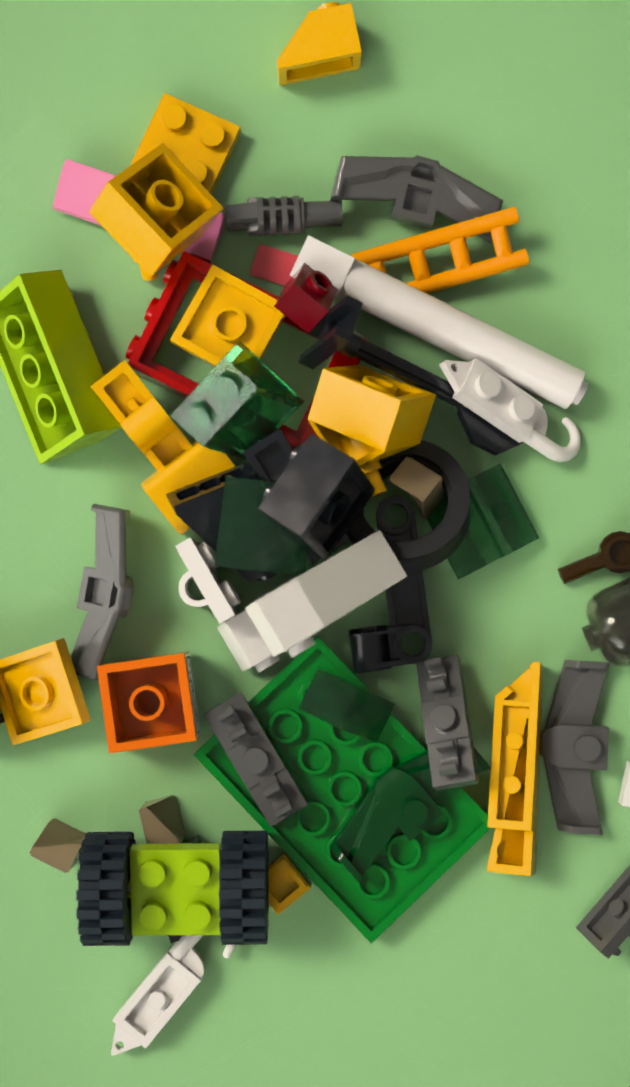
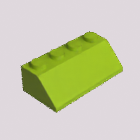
[0,269,122,465]

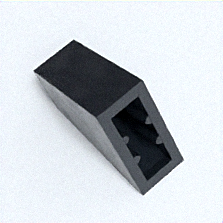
[166,462,289,582]

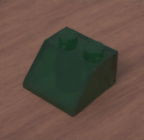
[170,341,304,460]

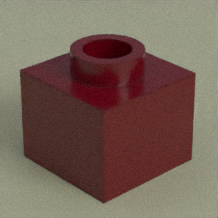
[274,263,338,334]

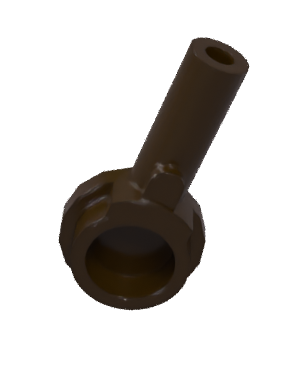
[557,531,630,584]

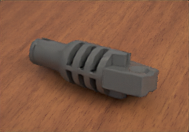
[226,195,343,236]

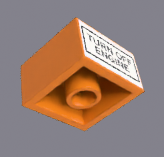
[97,651,201,753]

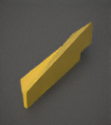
[487,662,543,876]

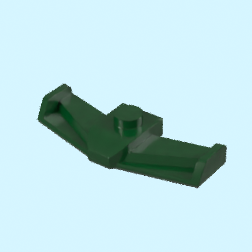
[330,747,491,883]

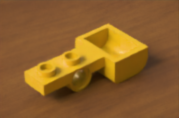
[90,359,235,535]

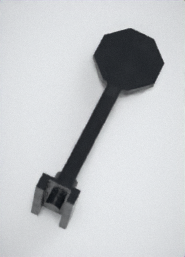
[298,295,524,456]

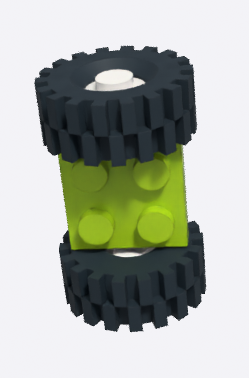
[76,831,269,946]

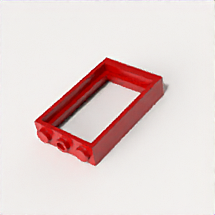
[125,251,368,449]

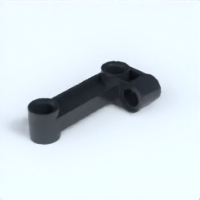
[348,496,433,673]

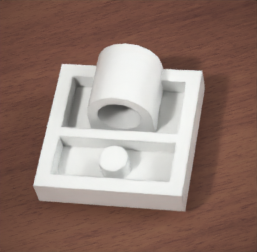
[175,537,242,624]

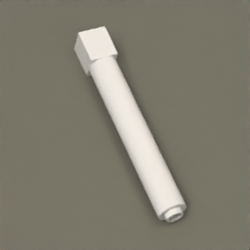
[290,235,588,409]

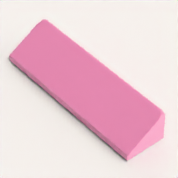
[53,159,225,263]

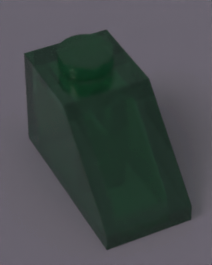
[299,666,395,743]

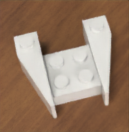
[217,530,407,673]

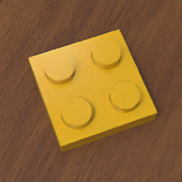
[130,93,241,195]
[170,264,285,385]
[0,638,91,745]

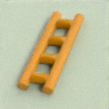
[351,206,530,294]

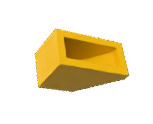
[277,2,362,85]

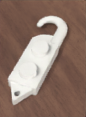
[439,358,581,462]
[111,935,236,1056]

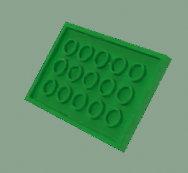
[194,636,491,944]

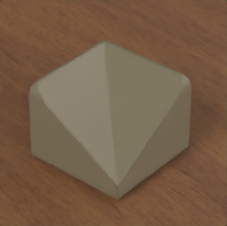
[390,456,443,519]
[139,795,186,844]
[29,819,85,873]

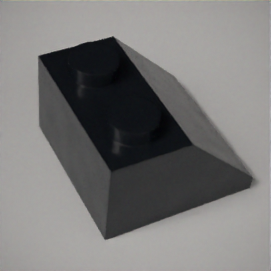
[258,433,376,561]

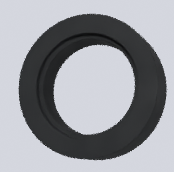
[346,440,471,573]

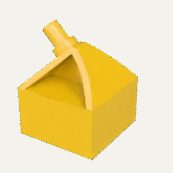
[89,143,224,281]
[308,365,436,497]

